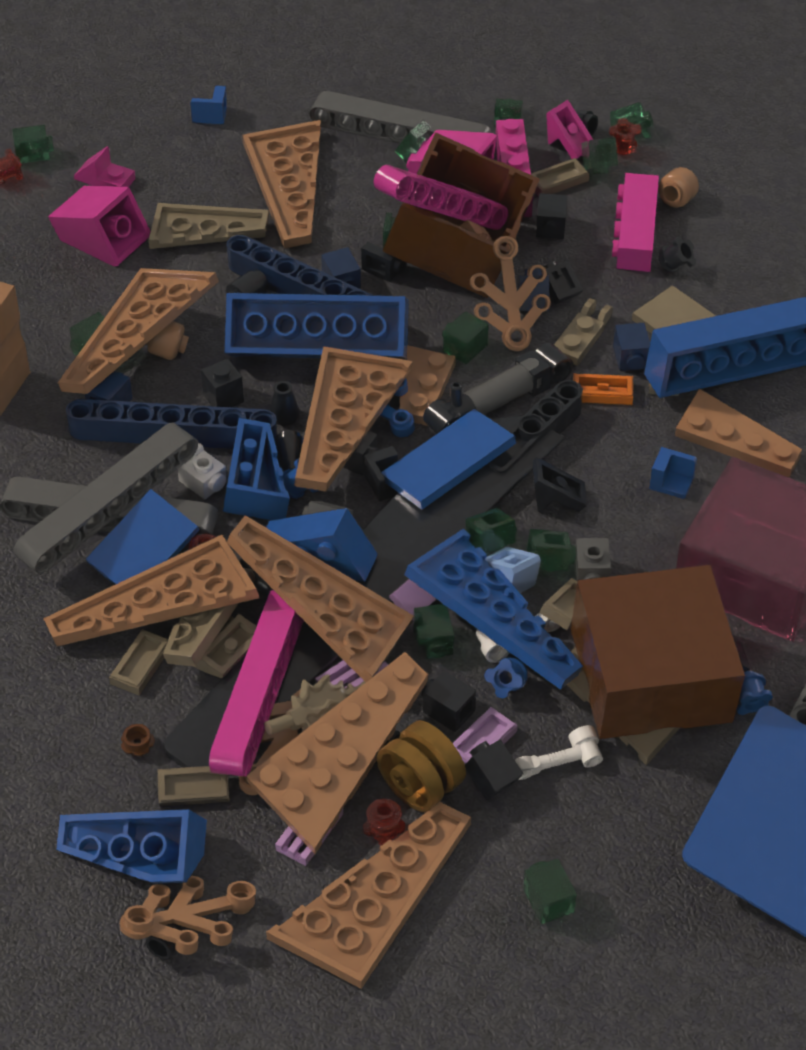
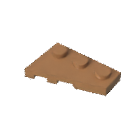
[400,345,456,426]

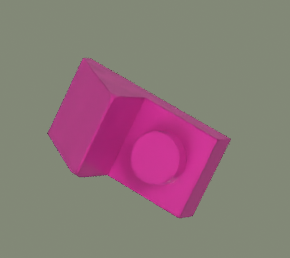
[546,100,597,159]
[74,146,136,187]

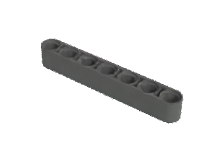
[309,91,493,148]
[13,422,199,574]
[0,477,219,545]

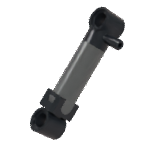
[423,342,574,434]

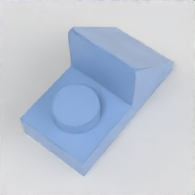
[485,547,541,593]

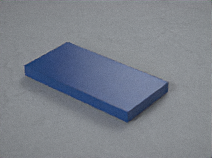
[381,409,516,510]

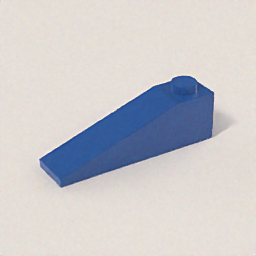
[56,809,207,884]

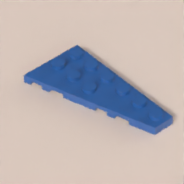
[404,528,583,690]

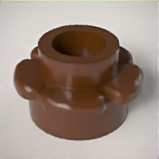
[121,724,155,756]

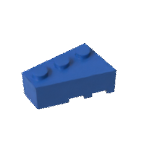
[223,418,290,520]
[266,508,378,582]

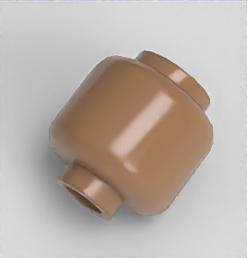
[658,167,699,208]
[145,321,189,360]

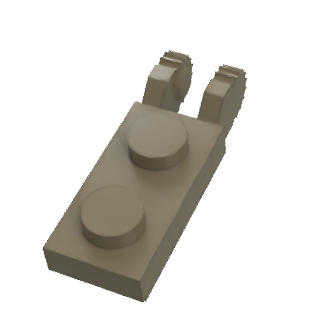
[554,298,613,366]

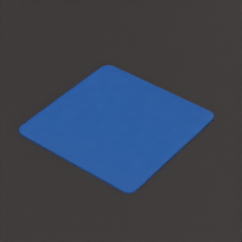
[682,706,806,937]

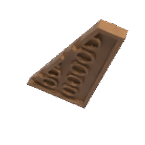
[242,120,321,249]
[58,268,219,394]
[295,346,413,491]
[227,515,414,682]
[43,535,260,647]
[246,652,428,854]
[266,802,471,989]

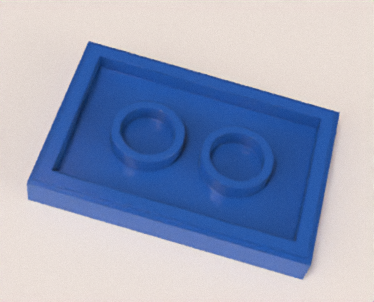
[86,489,199,585]

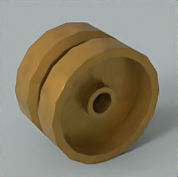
[377,720,466,812]

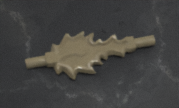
[264,674,366,735]

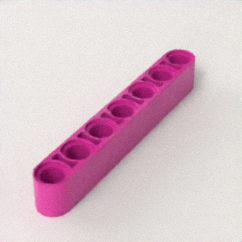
[374,165,508,230]
[209,590,304,777]

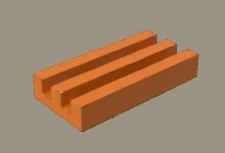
[573,373,633,405]

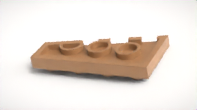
[675,389,802,478]

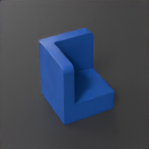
[190,86,227,124]
[649,447,697,499]

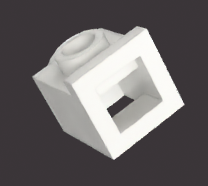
[178,443,227,499]

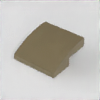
[195,614,257,678]

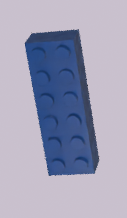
[225,293,409,360]
[644,297,806,398]

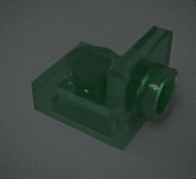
[494,99,523,128]
[610,102,654,139]
[394,120,431,163]

